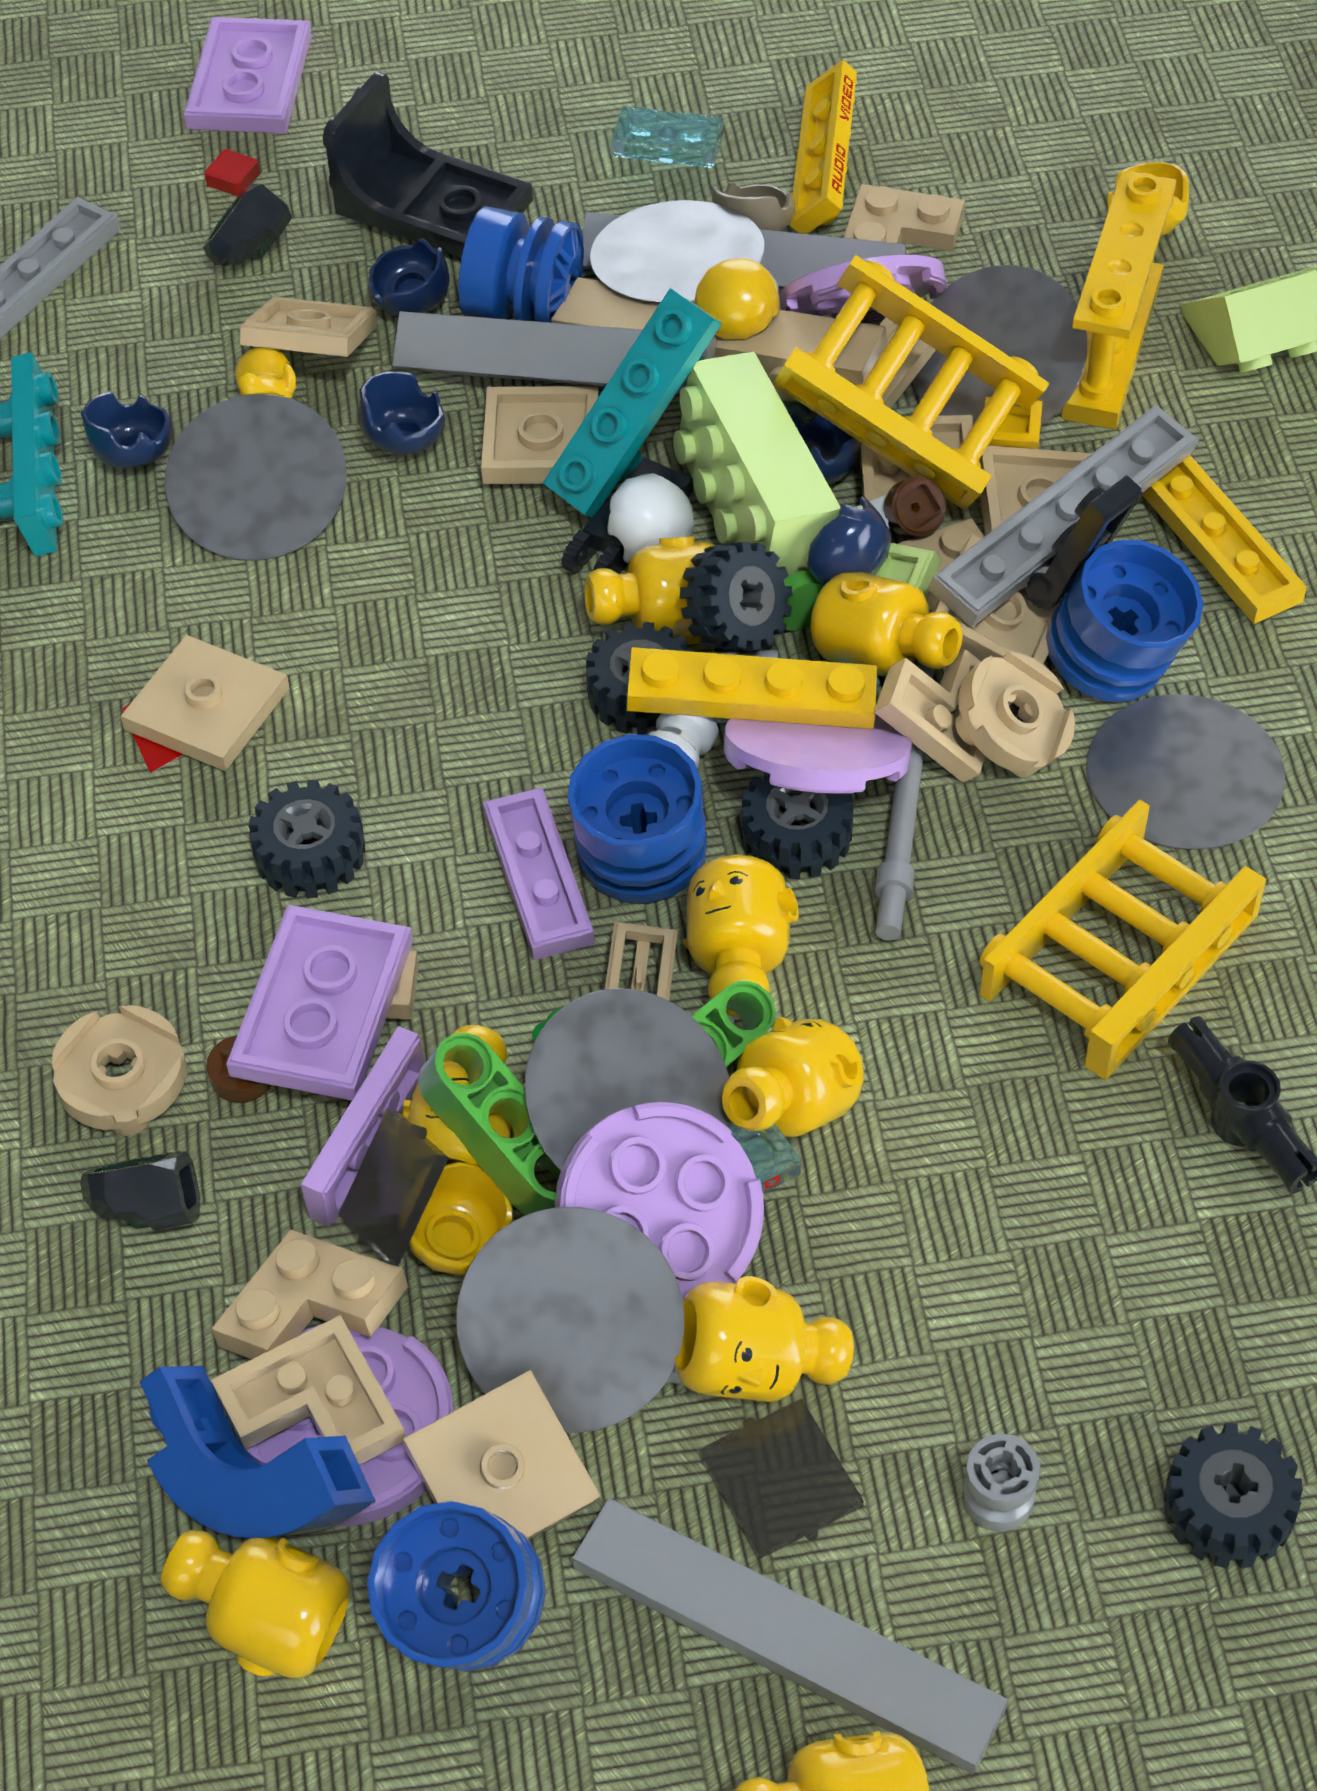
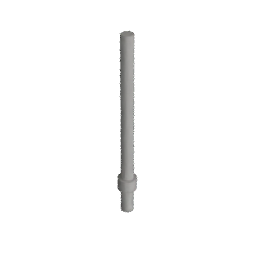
[875,659,935,941]

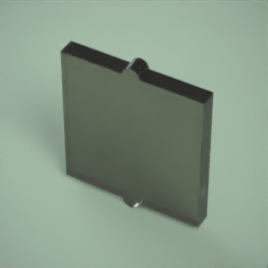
[338,1108,449,1266]
[698,1398,864,1560]

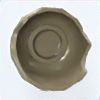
[712,182,795,231]

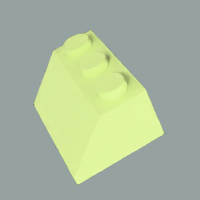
[1180,266,1317,372]

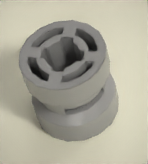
[962,1433,1040,1532]

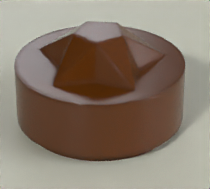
[884,477,946,538]
[206,1035,272,1103]

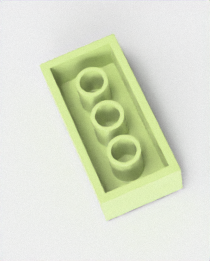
[673,351,841,574]

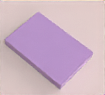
[184,17,312,133]
[226,905,413,1101]

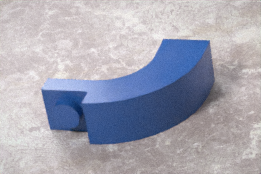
[139,1366,376,1538]

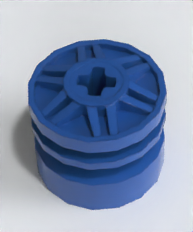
[458,206,584,323]
[1046,540,1203,702]
[567,734,708,904]
[367,1501,546,1671]

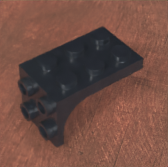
[323,71,533,258]

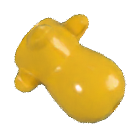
[224,347,296,400]

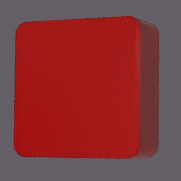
[204,149,260,196]

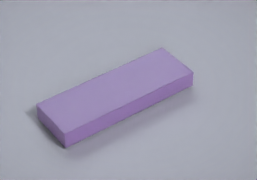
[483,787,595,961]
[301,1026,424,1227]

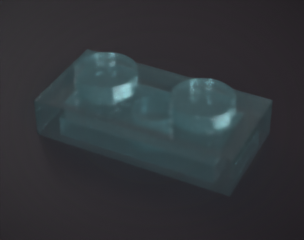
[612,106,723,168]

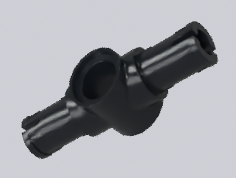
[1168,1016,1317,1194]

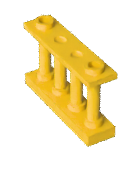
[1061,170,1177,430]
[773,255,1050,511]
[979,799,1266,1081]

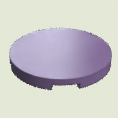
[779,255,947,323]
[723,715,912,793]
[554,1102,764,1300]
[241,1324,455,1526]

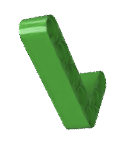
[418,981,776,1215]

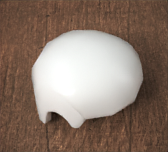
[608,474,694,564]

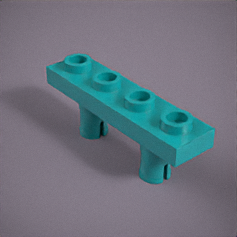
[543,288,722,517]
[0,352,63,557]

